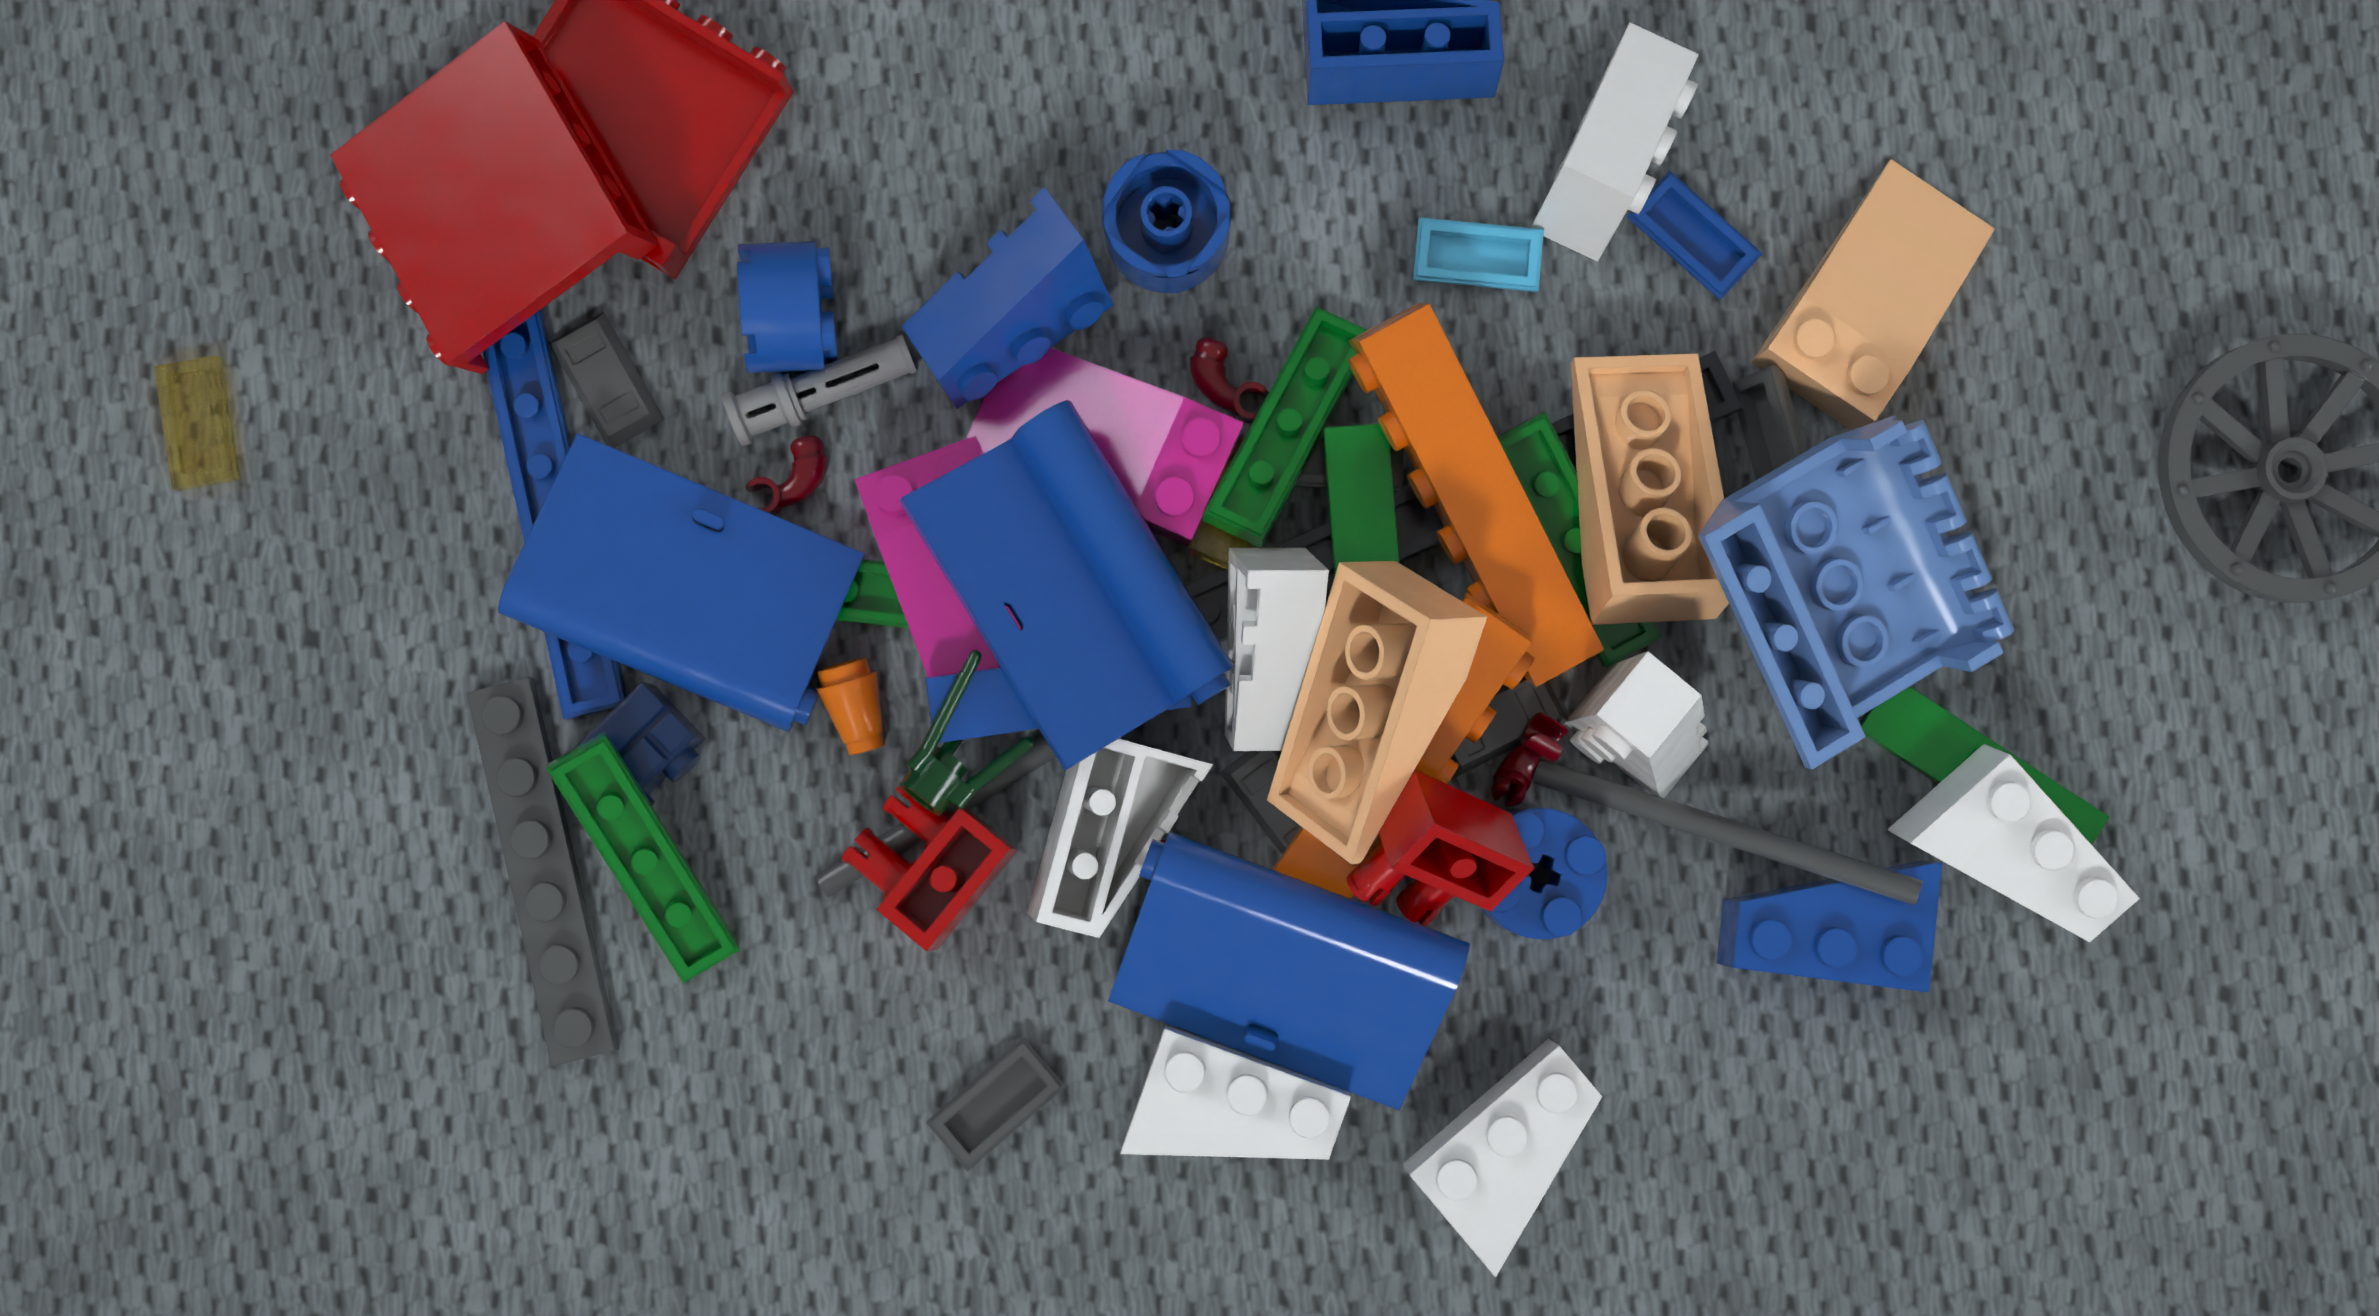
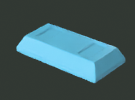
[1413,217,1544,292]

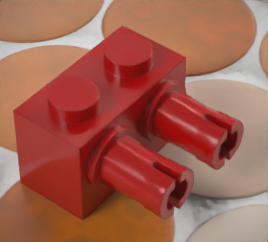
[1346,769,1534,926]
[841,786,1018,951]

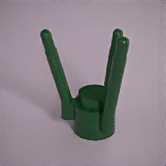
[899,650,1034,816]

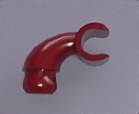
[1190,337,1269,423]
[746,435,829,516]
[1491,712,1569,807]

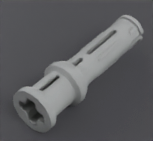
[721,335,917,447]

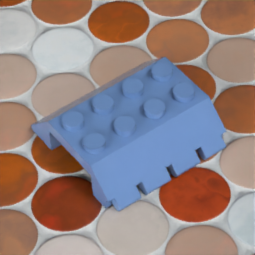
[1698,415,2014,770]

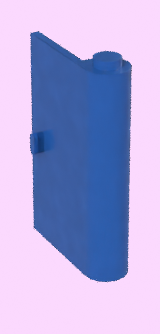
[899,400,1235,771]
[498,433,865,732]
[1108,832,1470,1110]

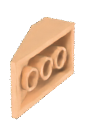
[1751,159,1995,430]
[1571,354,1729,625]
[1267,561,1487,864]

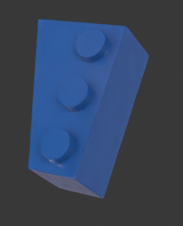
[1302,0,1504,105]
[901,187,1114,409]
[1716,860,1942,993]

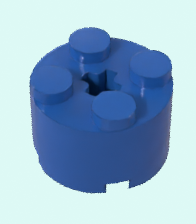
[1102,150,1231,294]
[737,241,838,373]
[1480,808,1607,940]

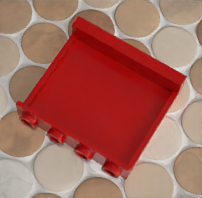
[533,0,794,280]
[330,21,658,374]

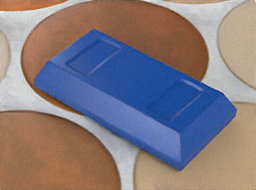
[1627,170,1763,300]

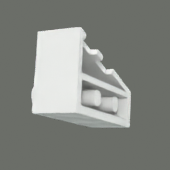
[1531,23,1699,261]
[1225,548,1329,751]
[1565,651,1709,798]
[1027,739,1213,938]
[1887,744,2140,942]
[1120,1023,1351,1160]
[1403,1039,1602,1277]

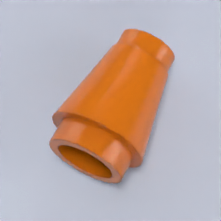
[815,657,885,755]

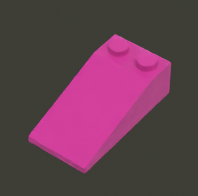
[966,348,1243,548]
[854,435,1021,677]

